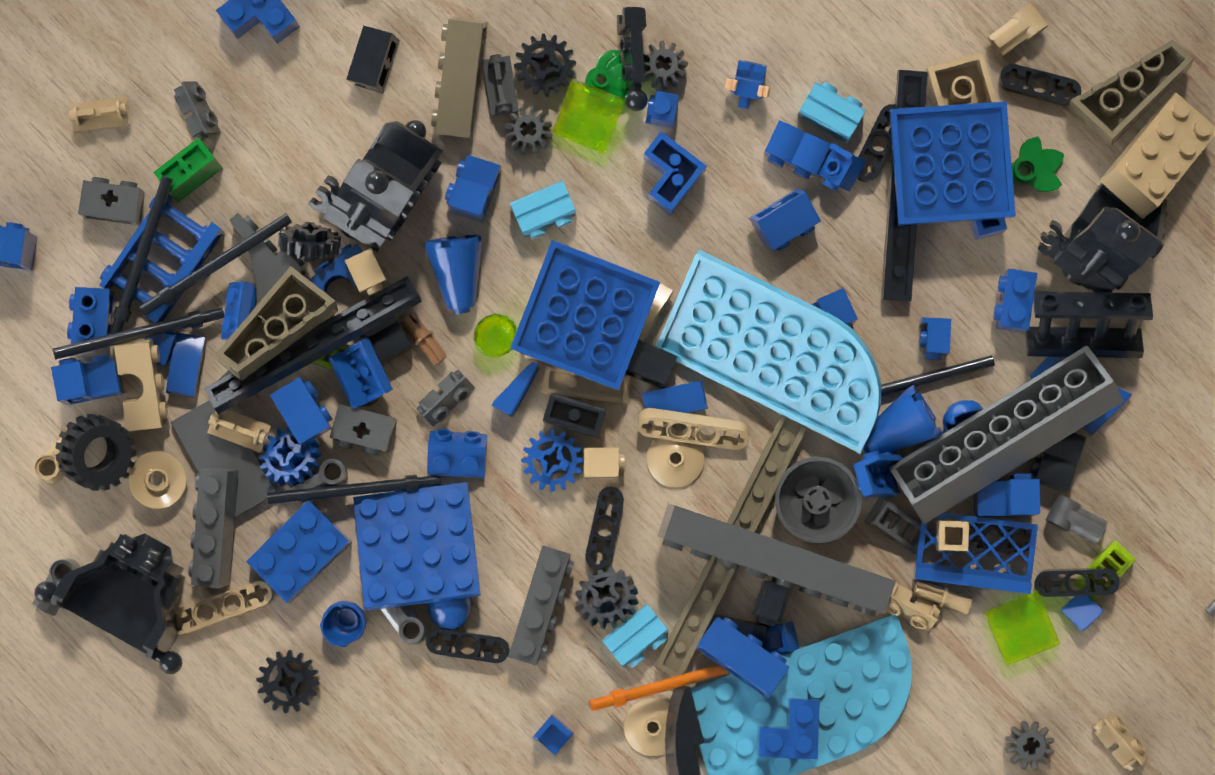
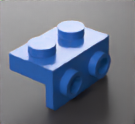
[221,282,256,340]
[329,338,393,409]
[427,429,488,478]
[853,451,904,498]

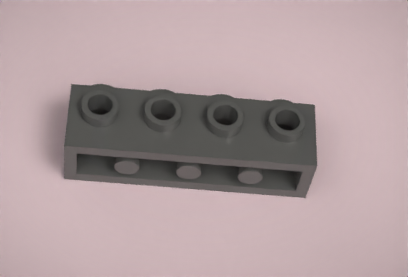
[188,467,238,588]
[508,545,574,666]

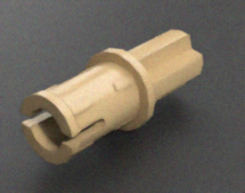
[914,580,973,614]

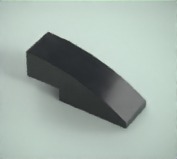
[665,686,704,775]

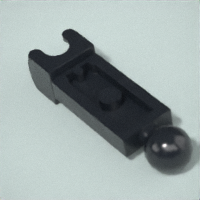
[617,7,648,112]

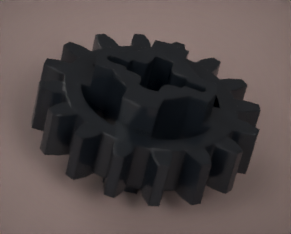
[514,33,576,97]
[278,222,341,262]
[575,566,639,629]
[256,650,320,713]

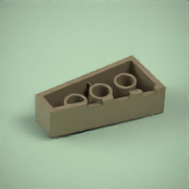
[431,17,487,138]
[1069,40,1194,147]
[215,266,338,381]

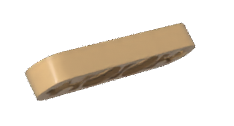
[638,408,749,450]
[175,581,274,636]

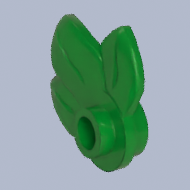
[585,50,628,106]
[1012,136,1064,192]

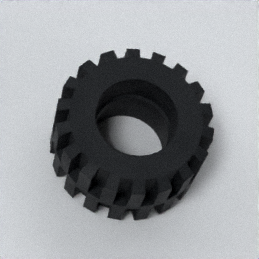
[55,414,136,491]

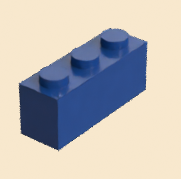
[696,617,789,699]

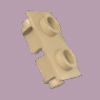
[68,96,131,132]
[207,410,271,453]
[886,583,941,632]
[1092,711,1148,772]

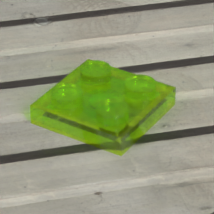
[552,79,625,154]
[983,590,1060,666]

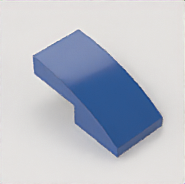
[166,332,206,398]
[642,381,708,421]

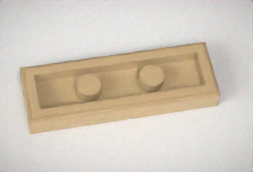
[542,365,631,405]

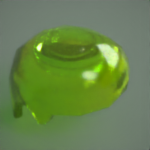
[473,313,517,358]

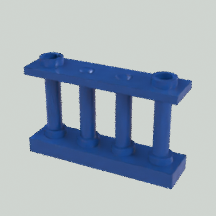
[99,194,225,323]

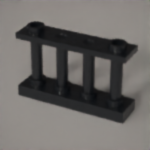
[1025,291,1153,358]

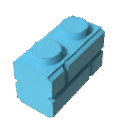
[798,82,866,143]
[510,180,577,239]
[602,604,669,668]

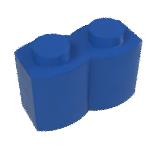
[764,120,831,180]

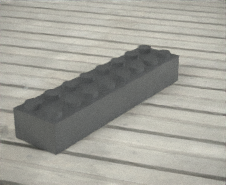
[888,346,1124,524]
[657,503,896,617]

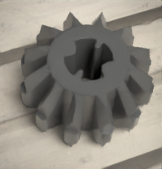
[643,41,688,90]
[505,107,553,156]
[1005,721,1054,770]

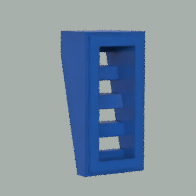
[491,362,539,417]

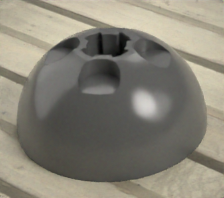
[775,457,862,543]

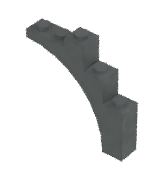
[219,213,306,406]

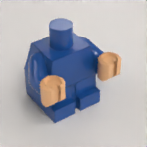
[725,59,770,109]

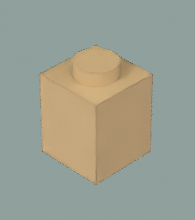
[345,248,387,296]
[584,448,625,478]
[936,521,969,551]

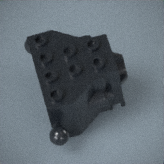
[308,120,443,252]
[1038,183,1168,293]
[34,533,184,674]

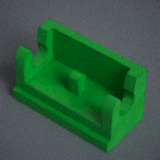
[153,137,223,203]

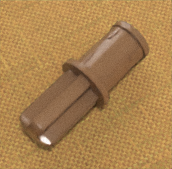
[400,311,447,365]

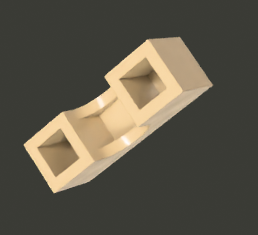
[114,338,168,431]

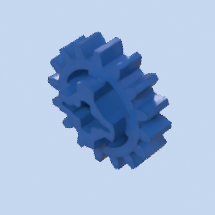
[259,426,322,488]
[521,429,584,492]

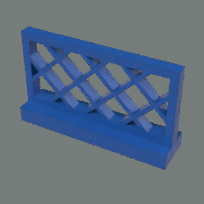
[913,512,1038,594]

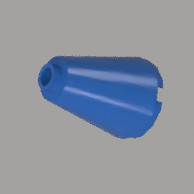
[424,234,482,314]
[863,385,943,454]

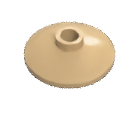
[647,430,704,488]
[128,451,186,509]
[624,698,669,756]

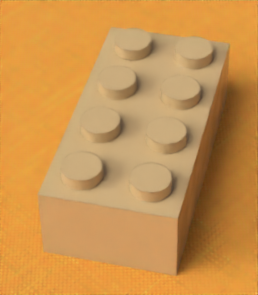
[925,52,1015,165]
[1100,92,1215,219]

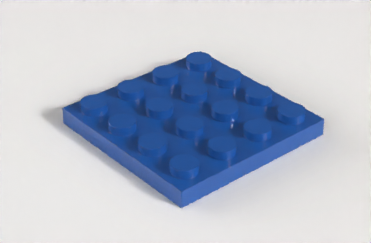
[890,101,1016,226]
[510,240,661,391]
[353,482,481,611]

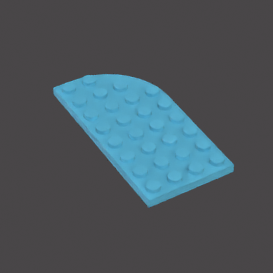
[656,249,881,453]
[691,614,912,775]

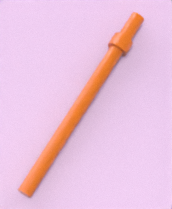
[589,665,729,711]

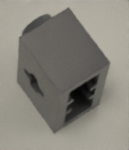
[78,177,145,226]
[330,404,397,457]

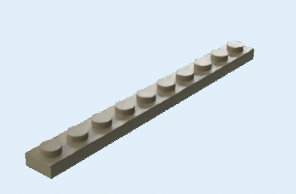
[655,414,807,677]

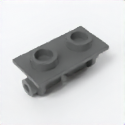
[482,54,519,116]
[174,81,221,141]
[416,370,475,427]

